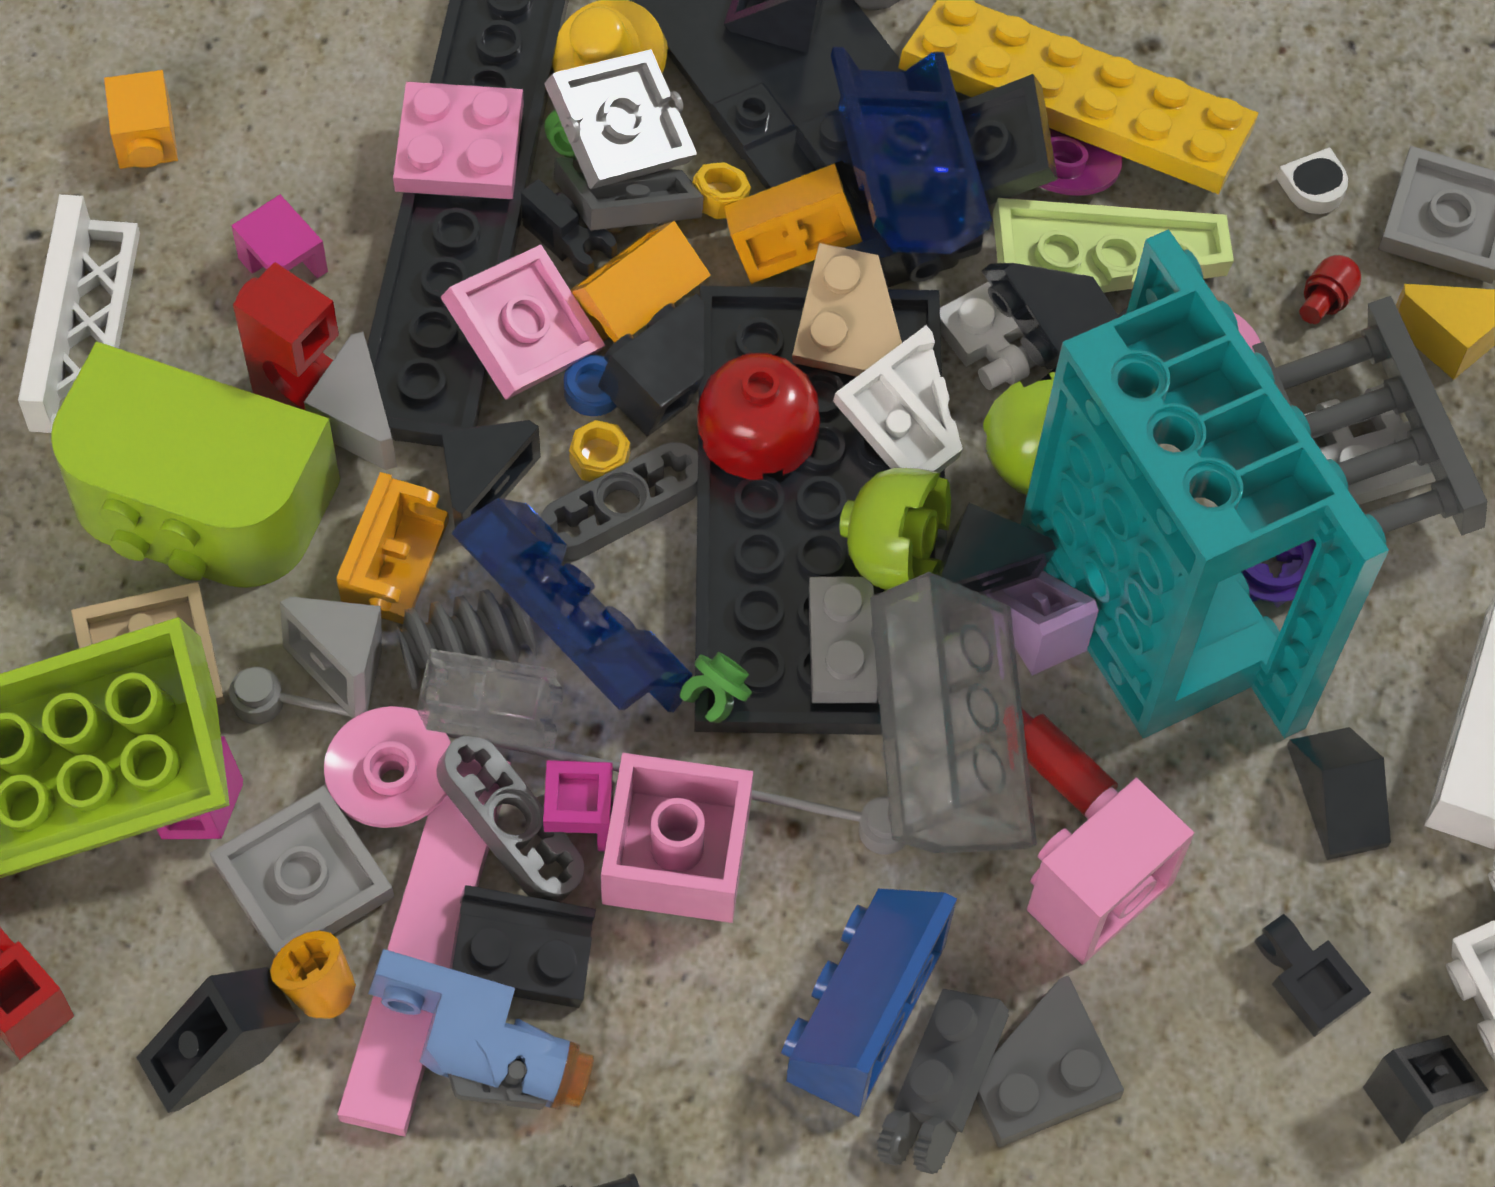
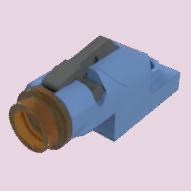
[368,949,594,1110]

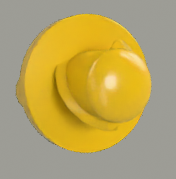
[553,0,668,73]

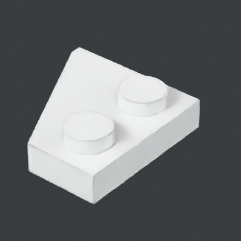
[833,325,963,473]

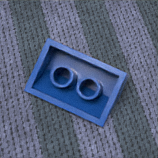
[781,888,957,1117]

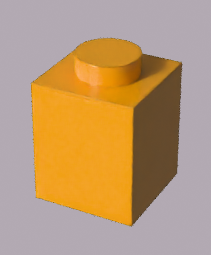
[104,70,178,169]

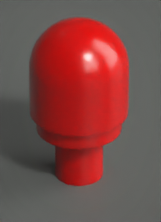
[1299,255,1362,324]

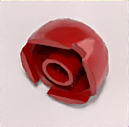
[697,353,820,480]

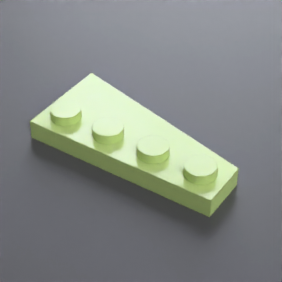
[993,198,1234,293]

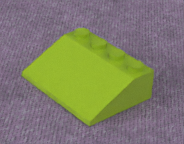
[0,617,230,878]

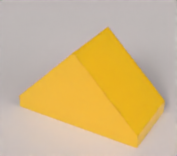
[1396,284,1495,380]

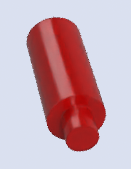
[1002,705,1118,816]

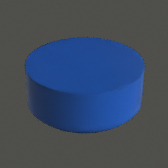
[564,355,617,416]

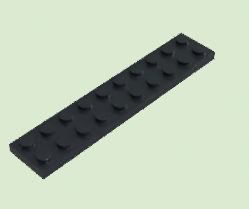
[367,0,569,447]

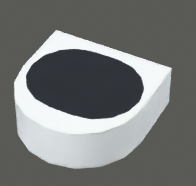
[1276,147,1348,214]

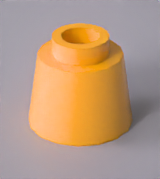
[270,930,356,1019]

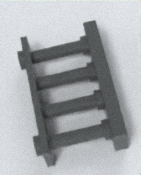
[1252,295,1488,536]

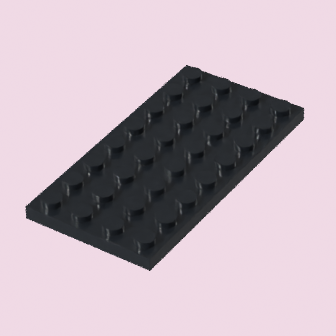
[694,286,953,736]

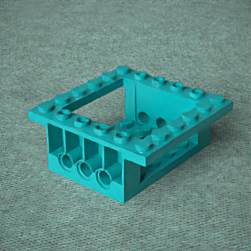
[1020,229,1389,739]

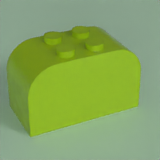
[51,341,340,588]

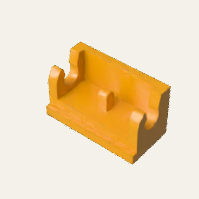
[724,164,863,284]
[571,221,711,343]
[336,472,449,624]

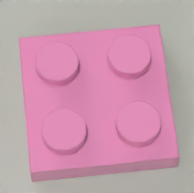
[393,82,524,199]
[440,245,605,400]

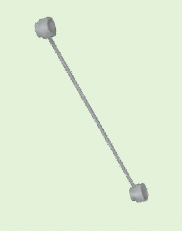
[229,667,912,855]

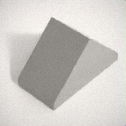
[304,332,397,470]
[280,597,382,718]

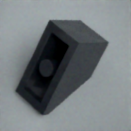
[136,967,301,1113]

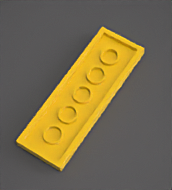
[898,0,1259,195]

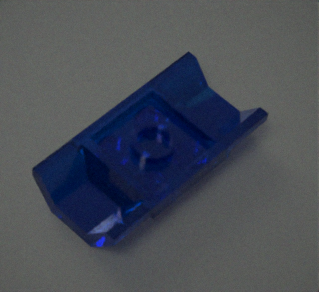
[830,47,992,254]
[451,498,693,713]

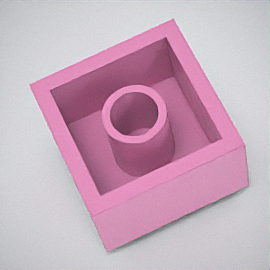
[601,753,753,923]
[1027,777,1195,965]

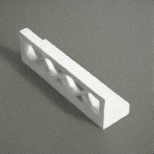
[18,194,140,433]

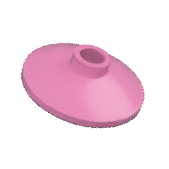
[324,706,451,828]

